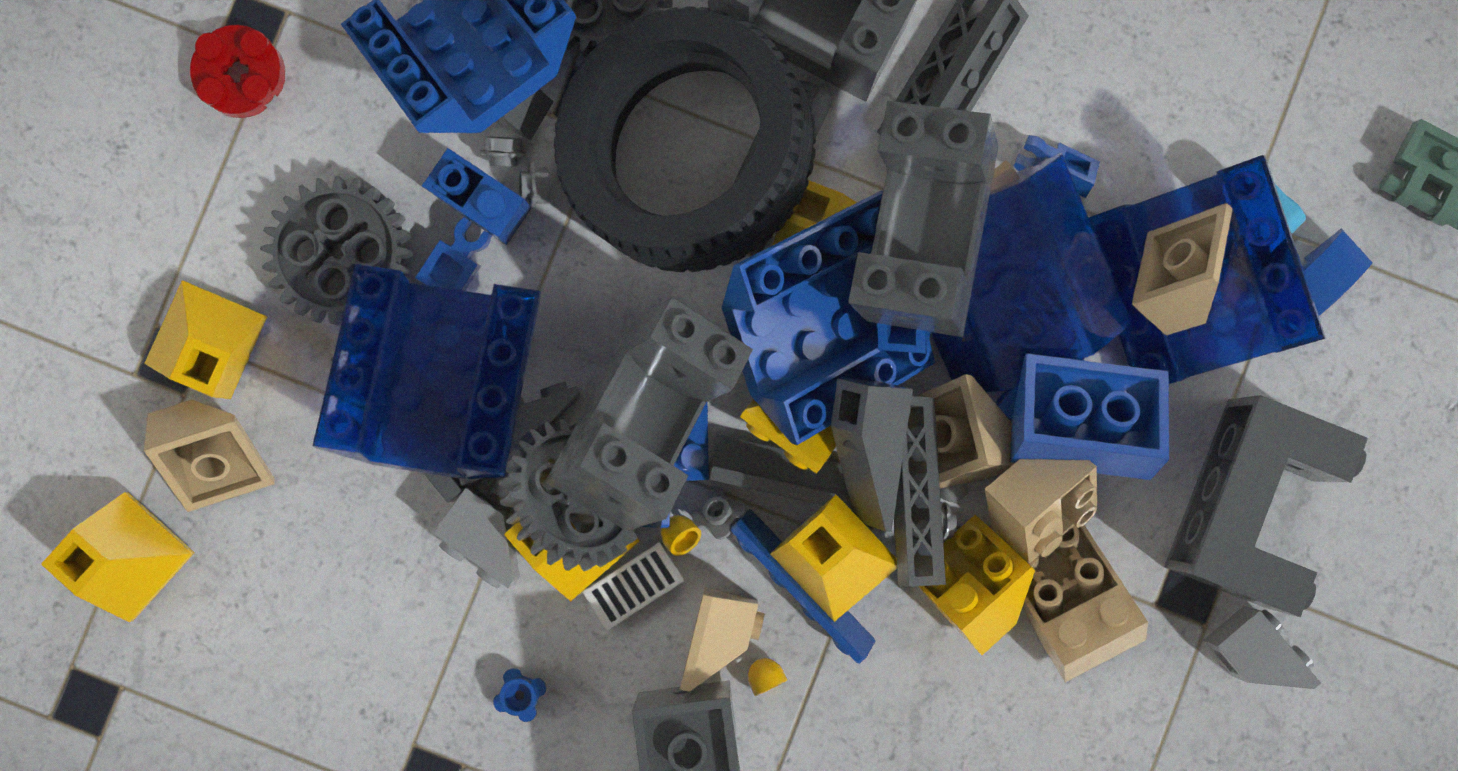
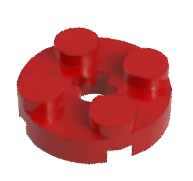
[190,25,286,118]

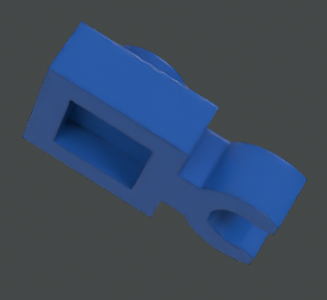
[415,217,492,304]

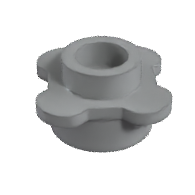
[692,488,746,540]

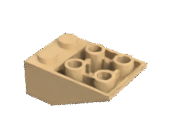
[1006,525,1148,682]

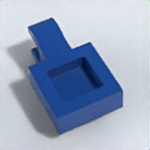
[1013,135,1100,198]

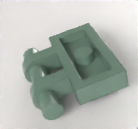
[1379,119,1458,230]

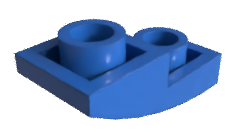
[1270,228,1373,329]

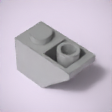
[433,487,520,588]
[1203,606,1321,689]

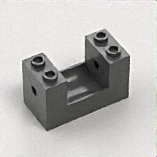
[708,0,917,102]
[848,101,999,337]
[545,297,753,530]
[1164,395,1368,617]
[632,680,740,771]

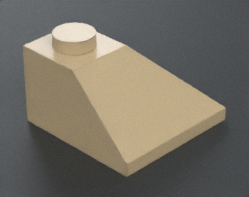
[1132,203,1232,335]
[914,374,1015,489]
[144,399,275,512]
[680,587,765,692]

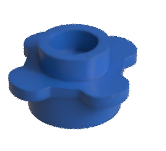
[493,668,547,722]

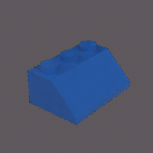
[1010,353,1169,480]

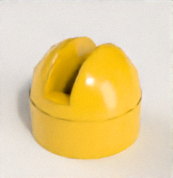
[661,515,701,556]
[748,658,788,696]

